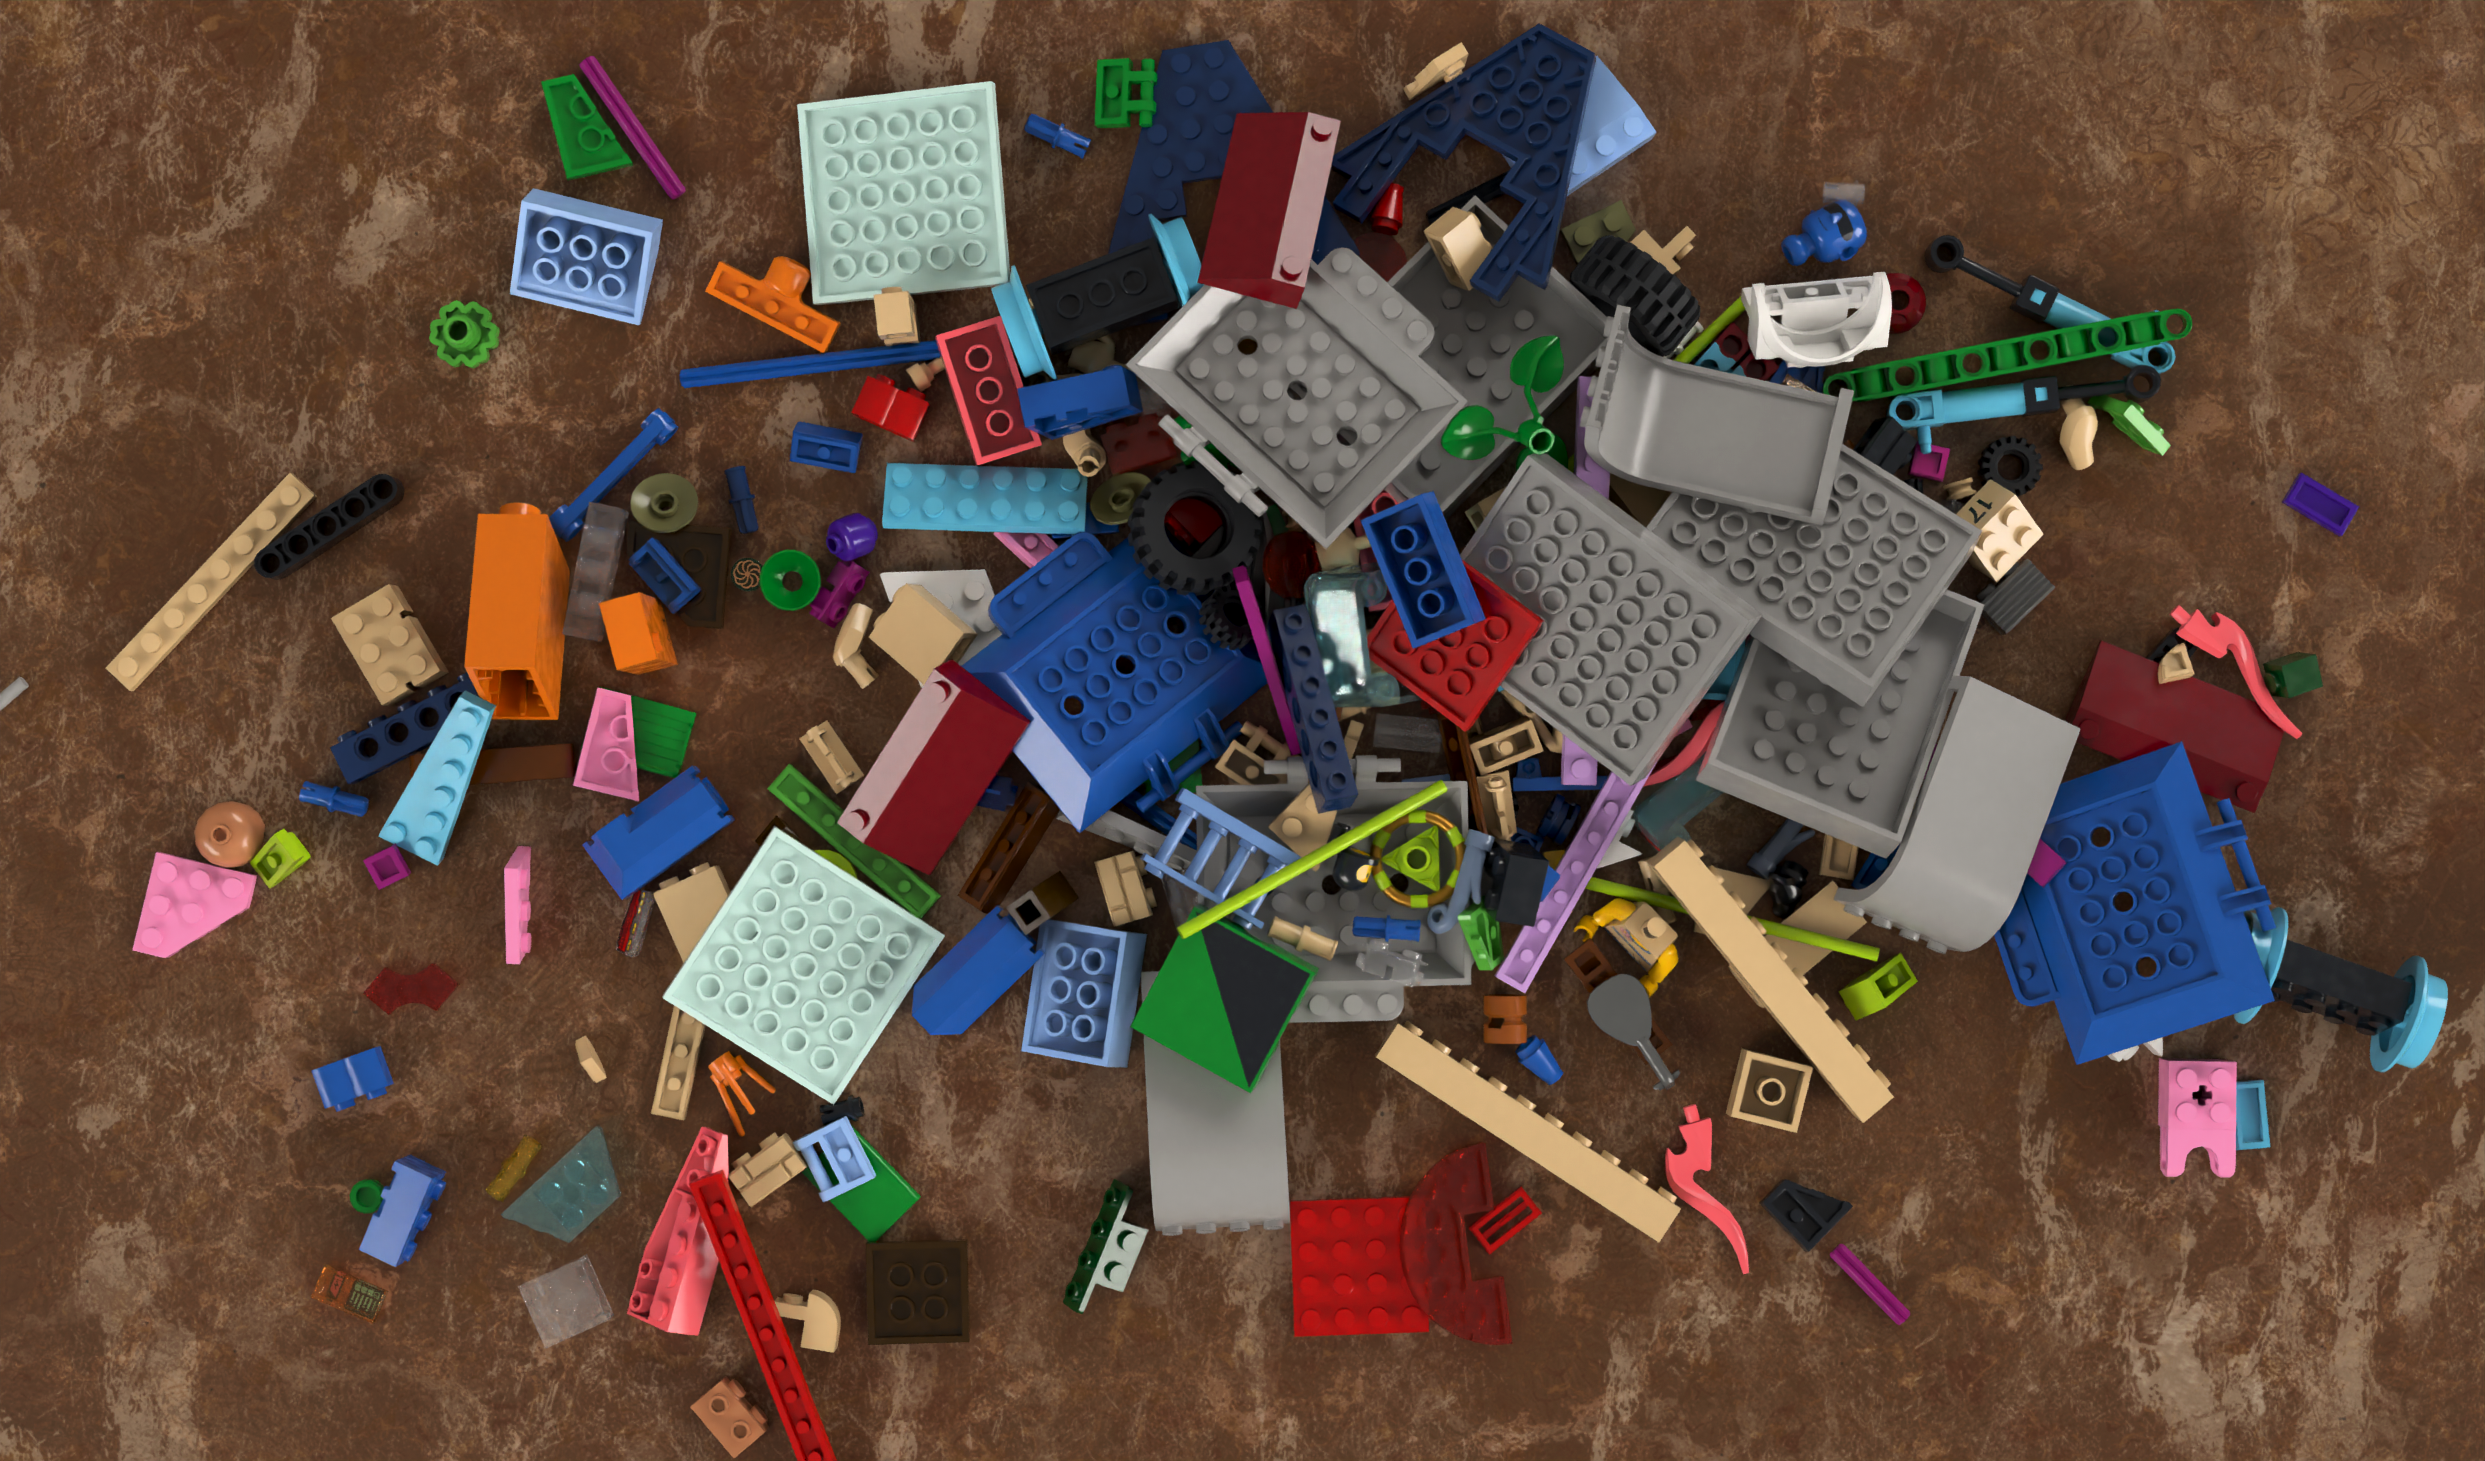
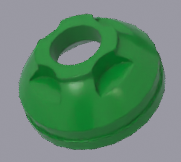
[760,550,821,611]

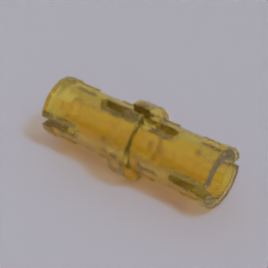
[486,1134,543,1202]

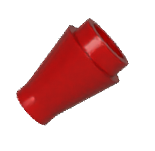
[1370,183,1404,236]

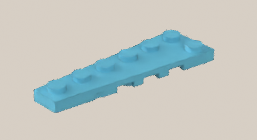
[378,690,496,866]

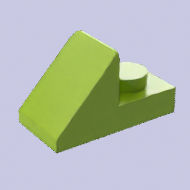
[249,829,311,889]

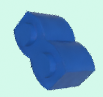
[312,1046,394,1112]

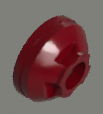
[1886,273,1926,334]

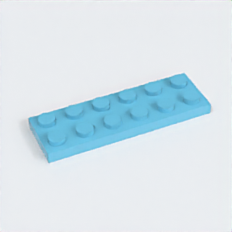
[882,463,1088,535]

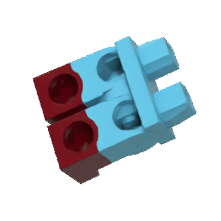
[1694,322,1779,381]

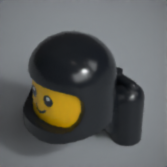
[1326,822,1380,891]

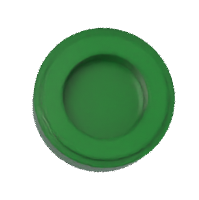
[350,1179,384,1214]

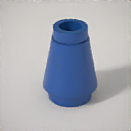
[1515,1035,1563,1085]

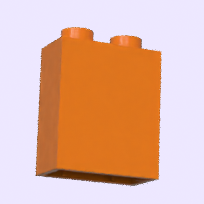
[464,503,570,720]

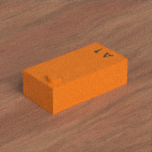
[599,592,678,675]

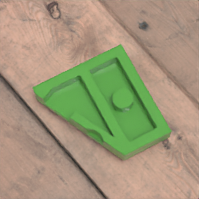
[2087,395,2171,456]
[1458,895,1504,970]

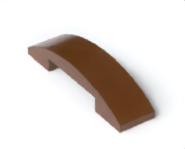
[1563,938,1673,1065]

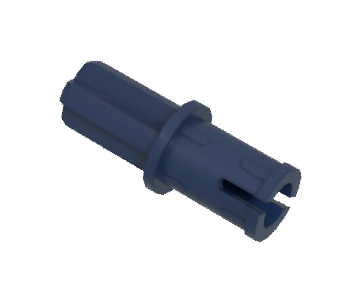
[724,466,759,534]

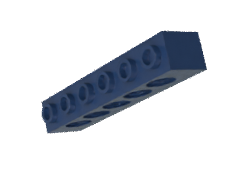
[1267,604,1358,814]
[330,672,479,784]

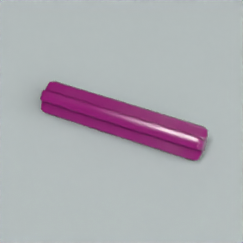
[1830,1244,1910,1325]

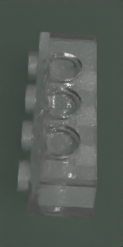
[562,502,629,642]

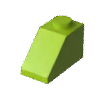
[1839,952,1918,1020]

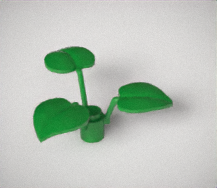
[1441,335,1568,472]

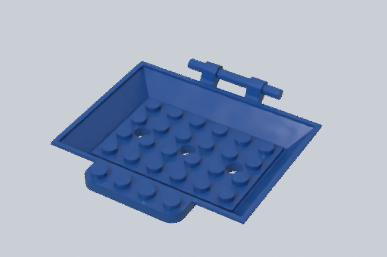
[962,525,1278,834]
[1994,741,2276,1065]

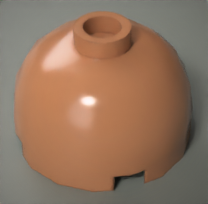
[194,801,265,868]

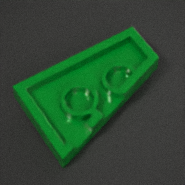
[541,74,633,181]

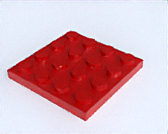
[1358,560,1544,732]
[1290,1196,1429,1337]

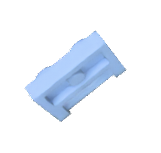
[792,1116,877,1202]

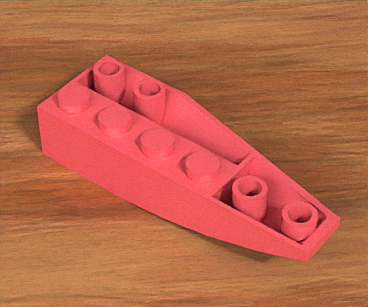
[627,1127,729,1336]

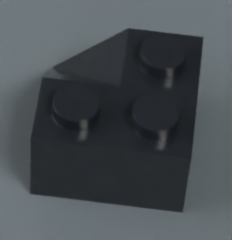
[1484,838,1549,927]

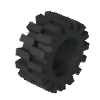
[1977,436,2043,497]
[1199,584,1265,650]

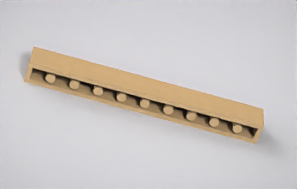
[1646,836,1894,1123]
[1375,1021,1681,1242]

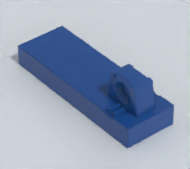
[1510,758,1608,791]

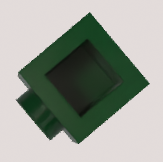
[2263,652,2323,698]

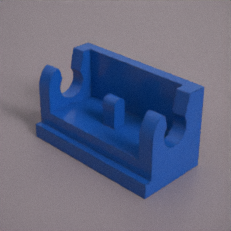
[628,537,701,614]

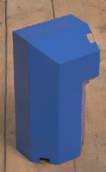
[582,766,735,900]
[912,905,1045,1035]

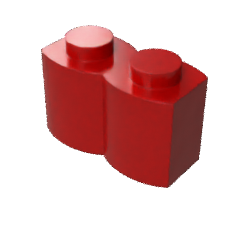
[851,374,930,442]

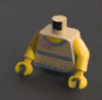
[1574,898,1679,998]

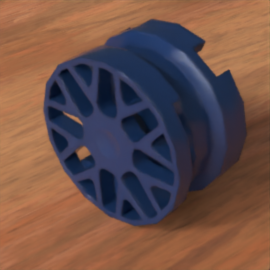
[1535,793,1581,847]

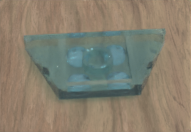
[501,1125,621,1243]

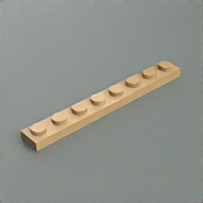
[106,473,318,691]

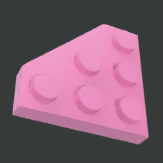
[133,852,258,958]

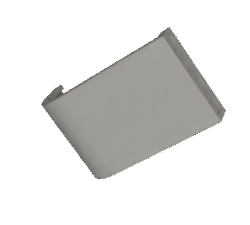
[1580,305,1854,526]
[1834,676,2081,954]
[1141,971,1290,1236]

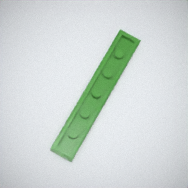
[767,764,941,919]

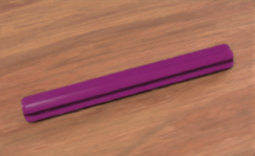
[579,56,686,200]

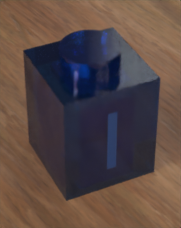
[977,775,1018,812]

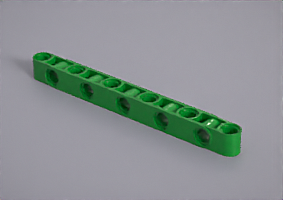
[1822,309,2192,402]

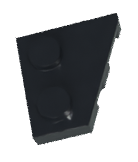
[1759,1179,1853,1252]

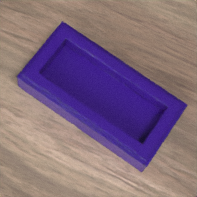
[2282,473,2359,536]

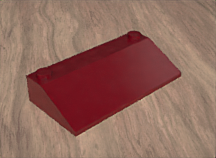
[1197,112,1341,309]
[2065,640,2289,813]
[837,659,1031,875]

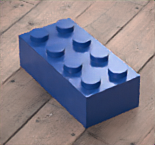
[1361,491,1486,649]

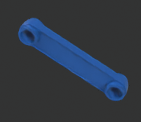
[549,408,679,542]

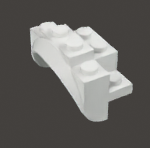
[1741,272,1892,368]

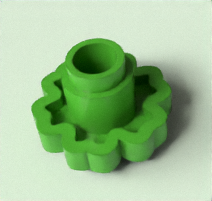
[429,300,500,369]

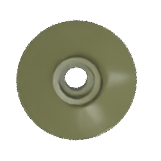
[1090,472,1151,525]
[630,473,698,533]

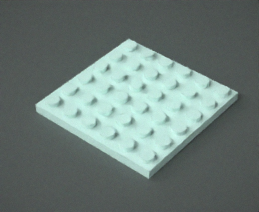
[797,81,1010,306]
[662,826,945,1105]

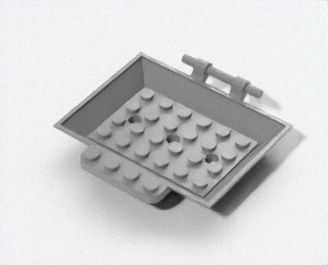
[1126,248,1468,549]
[1196,755,1471,1023]

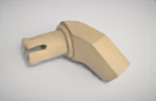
[2059,385,2098,470]
[1063,428,1106,477]
[833,603,879,689]

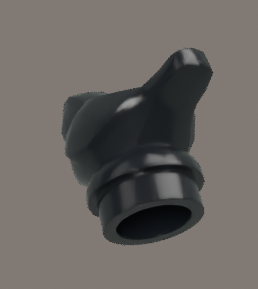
[1768,860,1809,919]

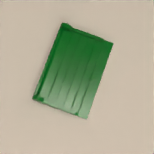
[580,687,697,778]
[802,1125,921,1242]

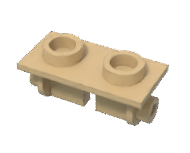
[799,720,865,794]
[1476,770,1517,841]

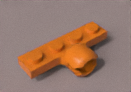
[705,256,841,353]

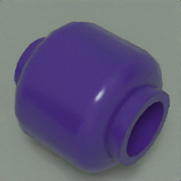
[826,513,878,561]

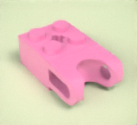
[2158,1058,2237,1178]

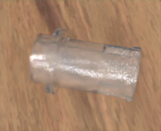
[1823,180,1865,207]

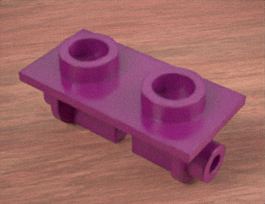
[809,560,870,629]

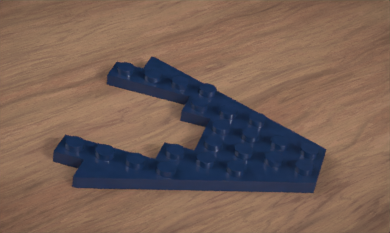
[1331,23,1596,302]
[1108,40,1360,325]

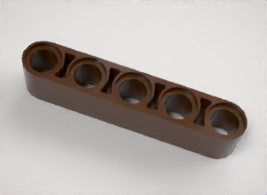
[409,743,576,785]

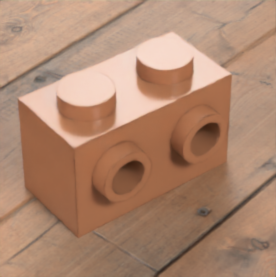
[690,1376,769,1458]

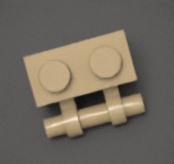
[1215,720,1301,785]

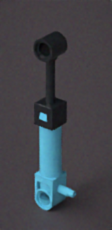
[1924,235,2176,374]
[1886,365,2161,454]

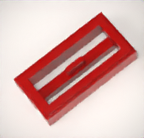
[1468,1186,1542,1255]

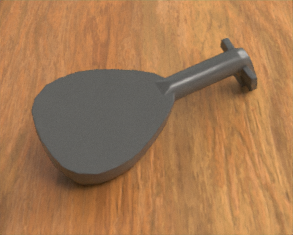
[1586,974,1680,1090]

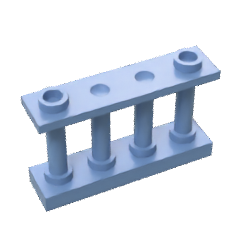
[1140,788,1302,931]

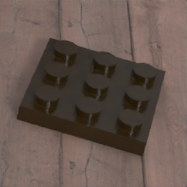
[866,1239,970,1345]

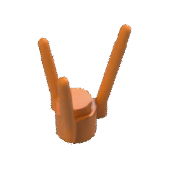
[708,1051,776,1137]

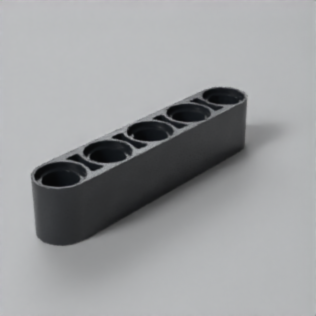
[254,474,405,580]

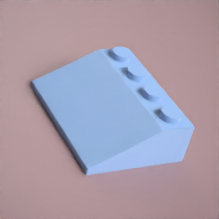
[1503,56,1656,196]
[510,188,663,325]
[1021,919,1147,1068]

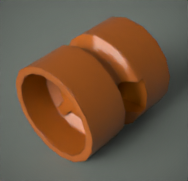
[1483,994,1527,1044]

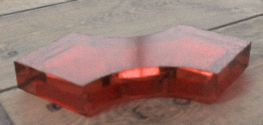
[363,963,460,1015]

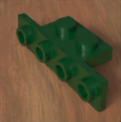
[1063,1179,1148,1314]

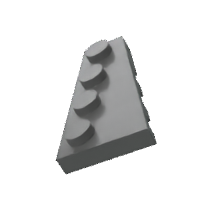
[1056,810,1197,870]

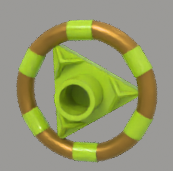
[1370,809,1466,908]

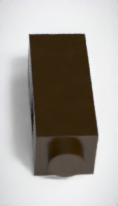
[1006,871,1079,935]

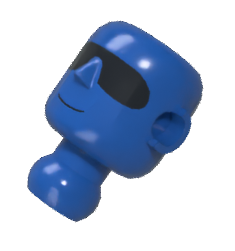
[1781,200,1867,266]

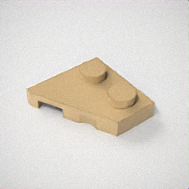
[1268,783,1337,872]

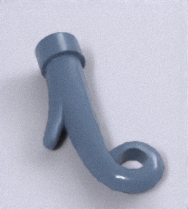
[1746,818,1815,880]
[1427,829,1495,934]

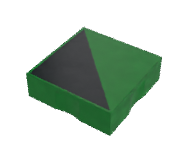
[1130,903,1319,1093]

